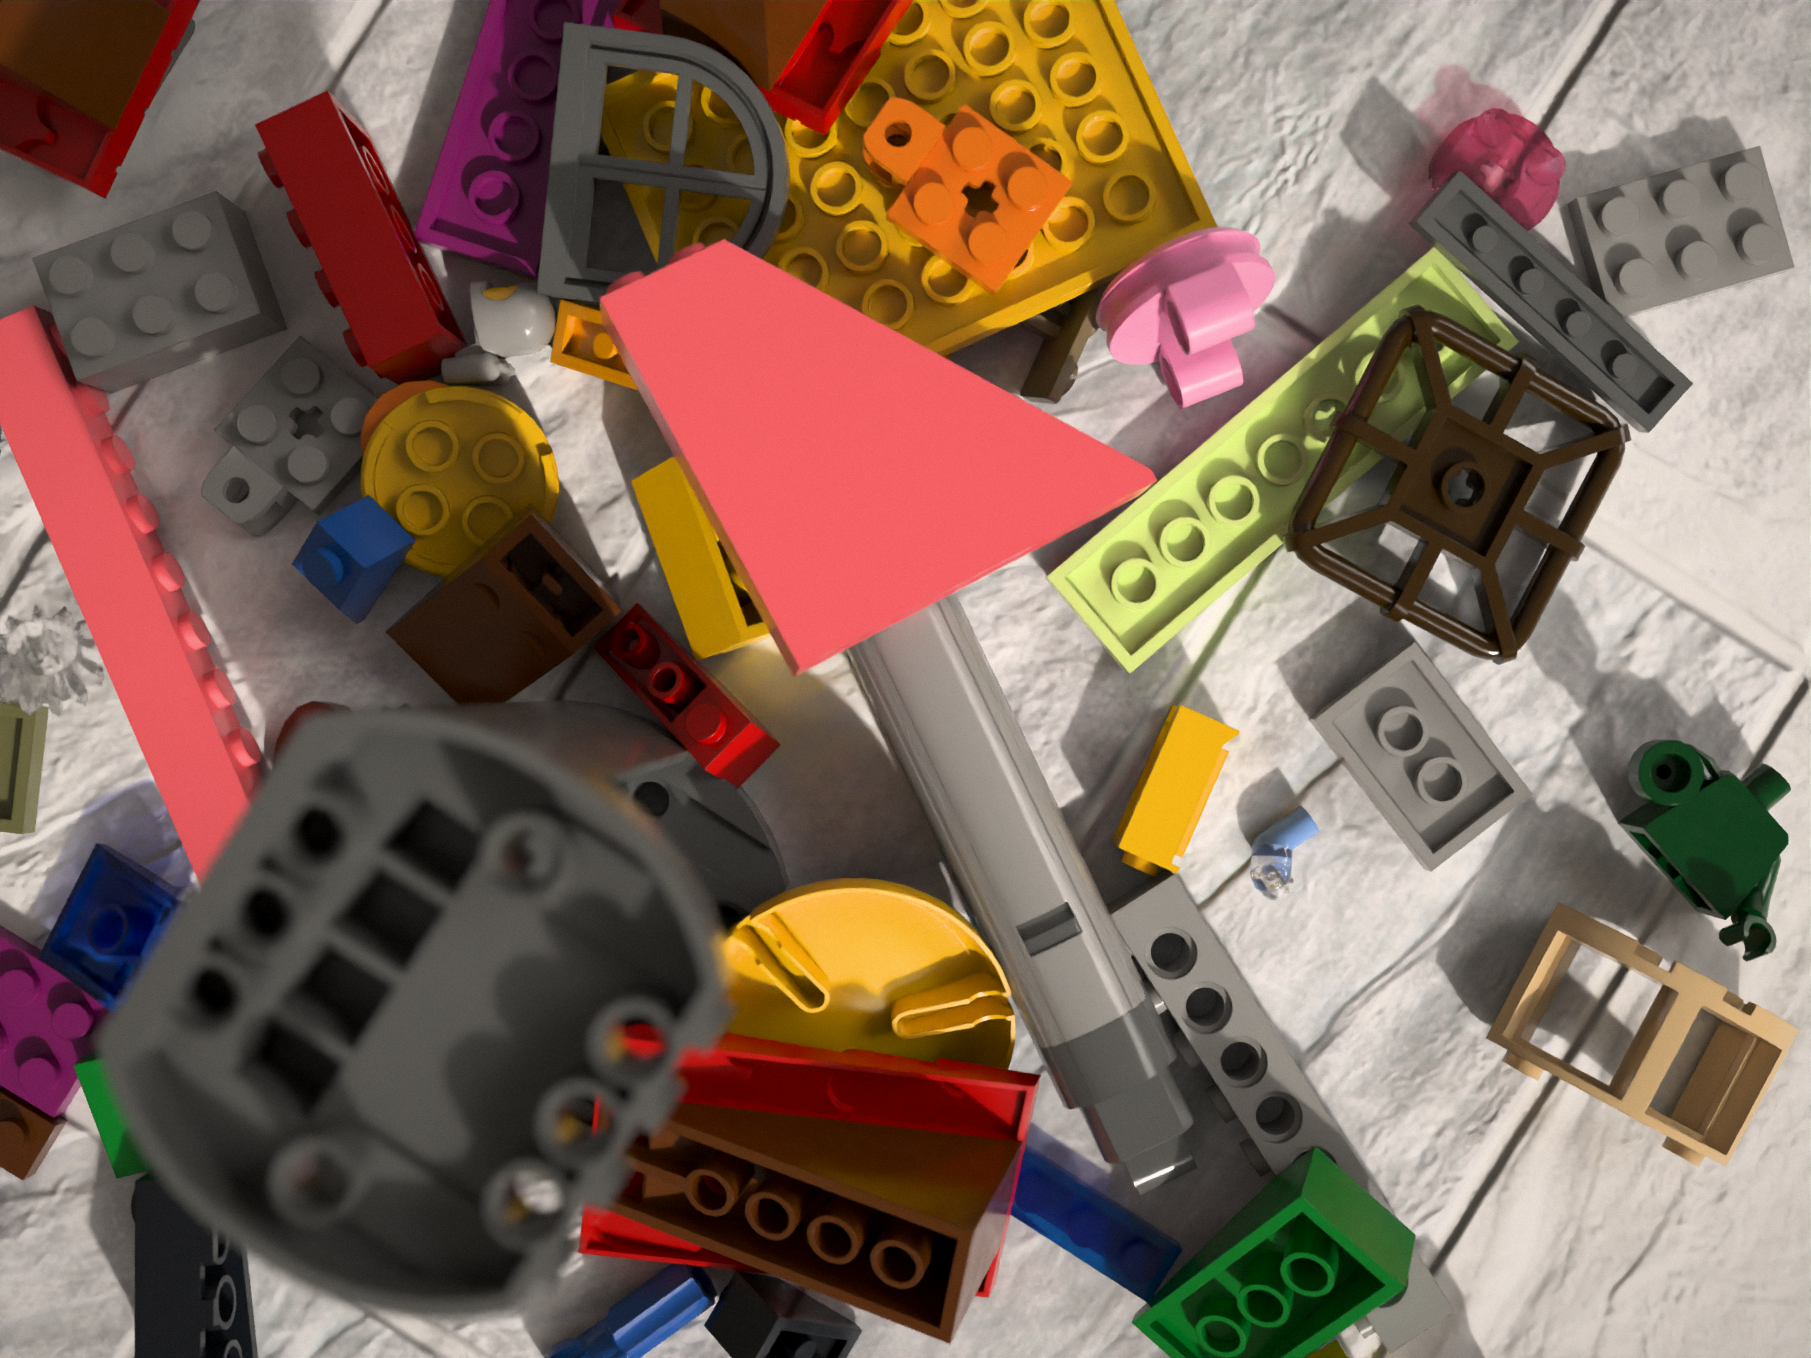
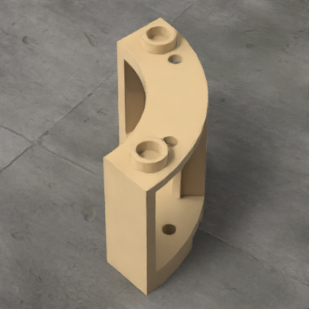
[1486,902,1799,1167]

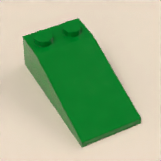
[1132,1146,1416,1358]

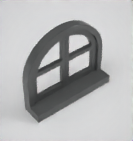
[537,22,790,303]

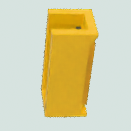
[1111,704,1240,877]

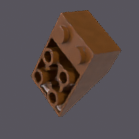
[386,502,622,705]

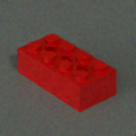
[255,90,469,385]

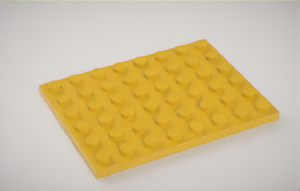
[601,0,1218,357]

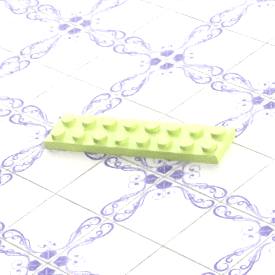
[1045,247,1519,674]

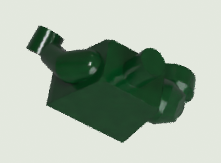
[1618,739,1791,962]

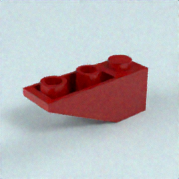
[593,603,781,788]

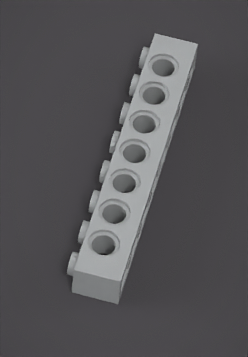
[1106,868,1455,1353]

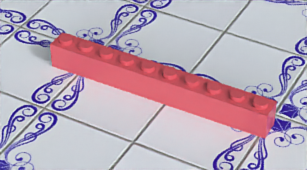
[0,305,264,881]

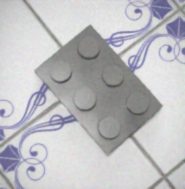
[1567,146,1795,319]
[1308,642,1533,872]

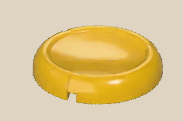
[718,878,1016,1069]

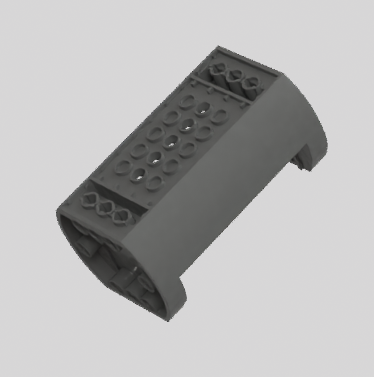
[96,700,789,1320]

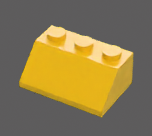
[631,456,772,662]

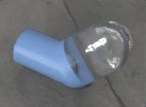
[1250,806,1319,900]

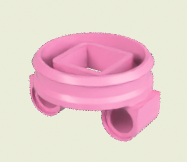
[1096,227,1275,409]

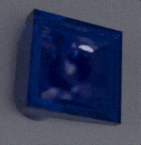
[38,843,193,1013]

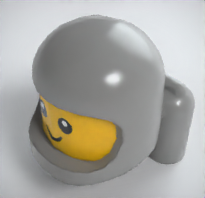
[441,280,556,387]

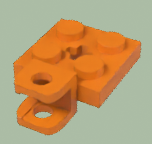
[863,97,1073,297]

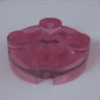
[1428,108,1565,232]

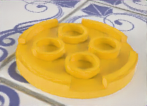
[360,385,559,578]

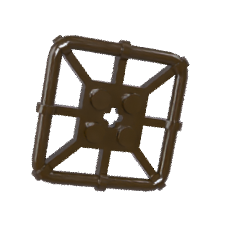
[1283,305,1631,665]

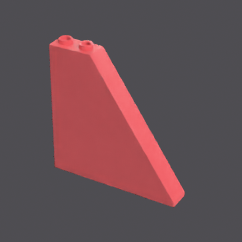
[600,239,1157,677]

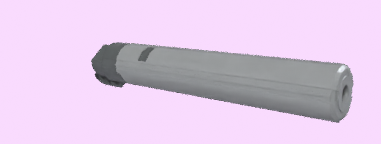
[846,593,1197,1196]

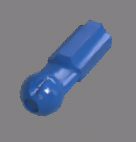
[544,1263,718,1358]

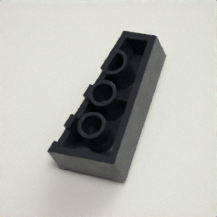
[131,1169,258,1358]

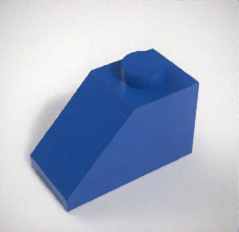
[292,495,416,624]

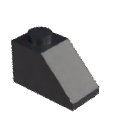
[704,1270,862,1358]

